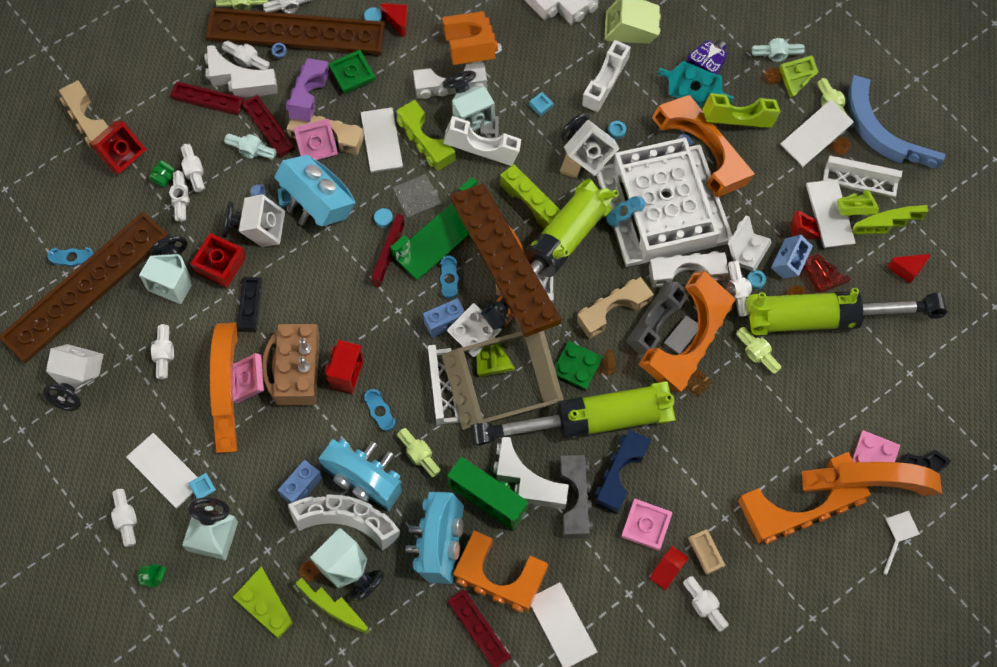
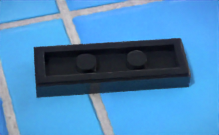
[237,277,263,332]

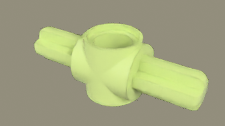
[216,0,268,11]
[817,78,846,113]
[736,327,781,374]
[397,428,441,477]

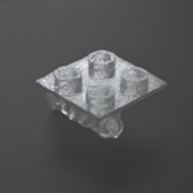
[392,174,441,218]

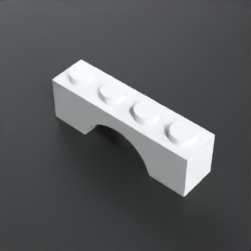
[582,40,631,112]
[413,62,487,99]
[443,116,521,166]
[649,251,729,287]

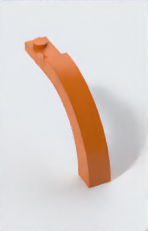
[210,322,238,453]
[802,462,942,496]

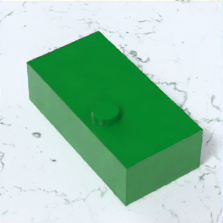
[447,456,528,531]

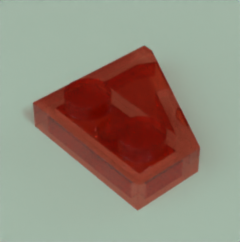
[803,254,851,294]

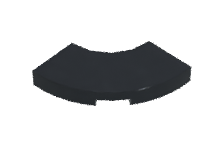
[900,449,952,473]

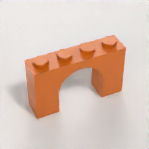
[442,11,498,65]
[453,530,549,613]

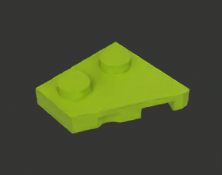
[779,55,818,98]
[836,189,879,216]
[476,337,515,377]

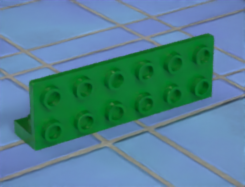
[390,177,477,280]

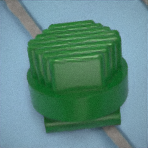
[149,160,175,187]
[137,564,167,588]

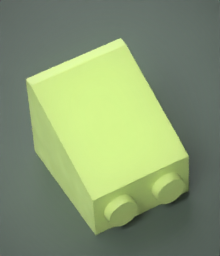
[605,0,661,44]

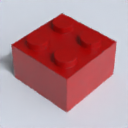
[89,120,147,174]
[191,233,246,288]
[325,340,364,394]

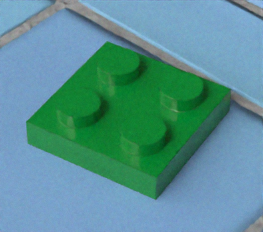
[328,50,376,94]
[554,341,603,391]

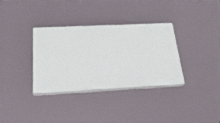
[780,99,854,167]
[361,107,403,173]
[806,179,856,248]
[127,433,198,509]
[531,582,597,667]

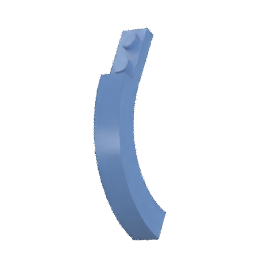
[847,75,945,169]

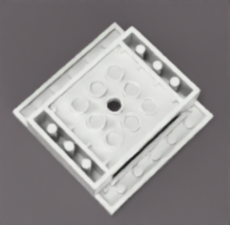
[596,137,732,267]

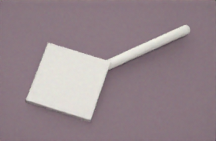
[883,511,920,575]

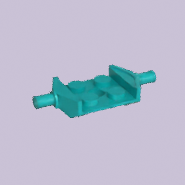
[658,60,734,108]

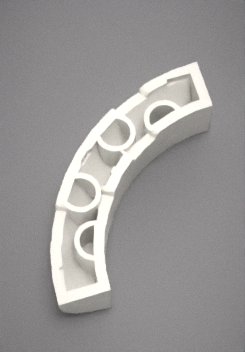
[288,495,400,550]

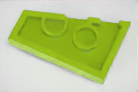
[233,566,293,639]

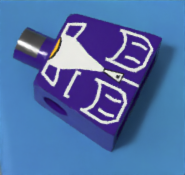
[686,40,727,75]

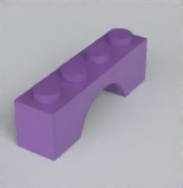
[286,58,329,122]

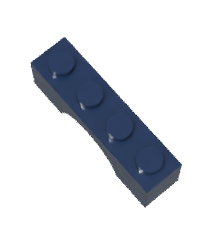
[594,430,651,514]

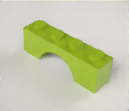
[702,93,780,128]
[396,100,456,171]
[500,164,561,229]

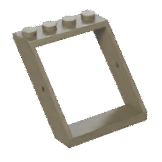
[442,331,564,430]

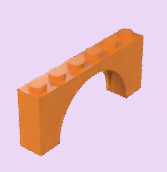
[652,95,755,198]
[638,271,735,392]
[738,452,871,545]

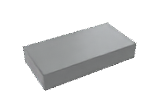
[663,315,698,355]

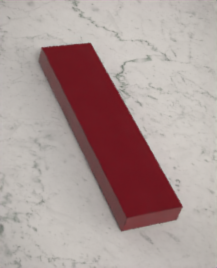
[170,81,244,116]
[242,95,295,158]
[371,214,405,287]
[447,589,511,667]

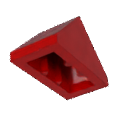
[380,3,408,37]
[790,210,821,240]
[888,254,930,284]
[649,546,689,591]

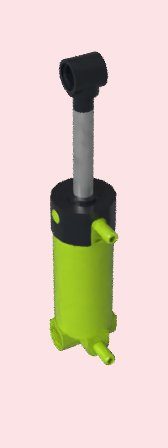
[481,179,619,330]
[746,288,948,335]
[470,382,676,446]

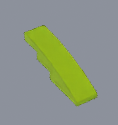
[852,205,928,235]
[296,578,370,634]

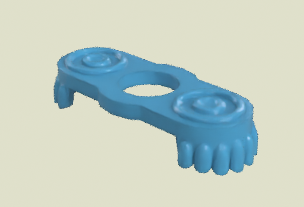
[606,196,646,228]
[47,247,94,266]
[440,256,459,299]
[364,389,395,431]

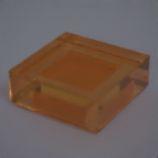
[605,350,616,375]
[687,369,713,397]

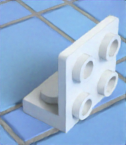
[728,216,771,272]
[447,303,502,357]

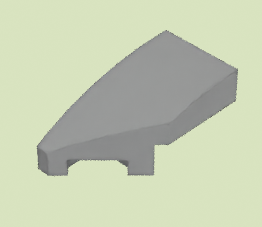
[481,116,499,138]

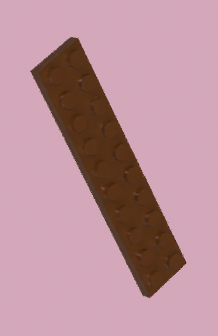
[206,8,385,55]
[450,183,562,337]
[0,212,169,364]

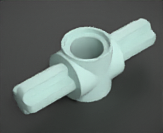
[752,38,805,62]
[224,134,276,160]

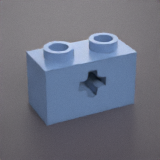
[771,235,813,279]
[423,298,465,338]
[278,460,322,504]

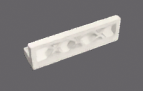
[823,156,902,199]
[428,345,460,425]

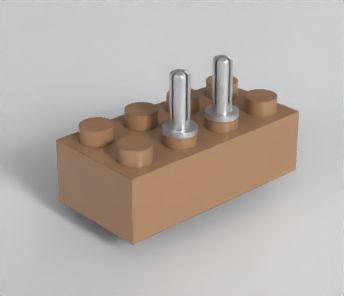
[262,324,320,405]

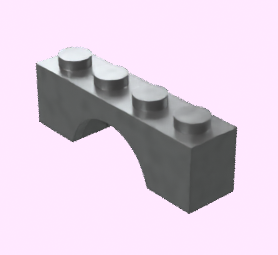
[560,455,592,539]

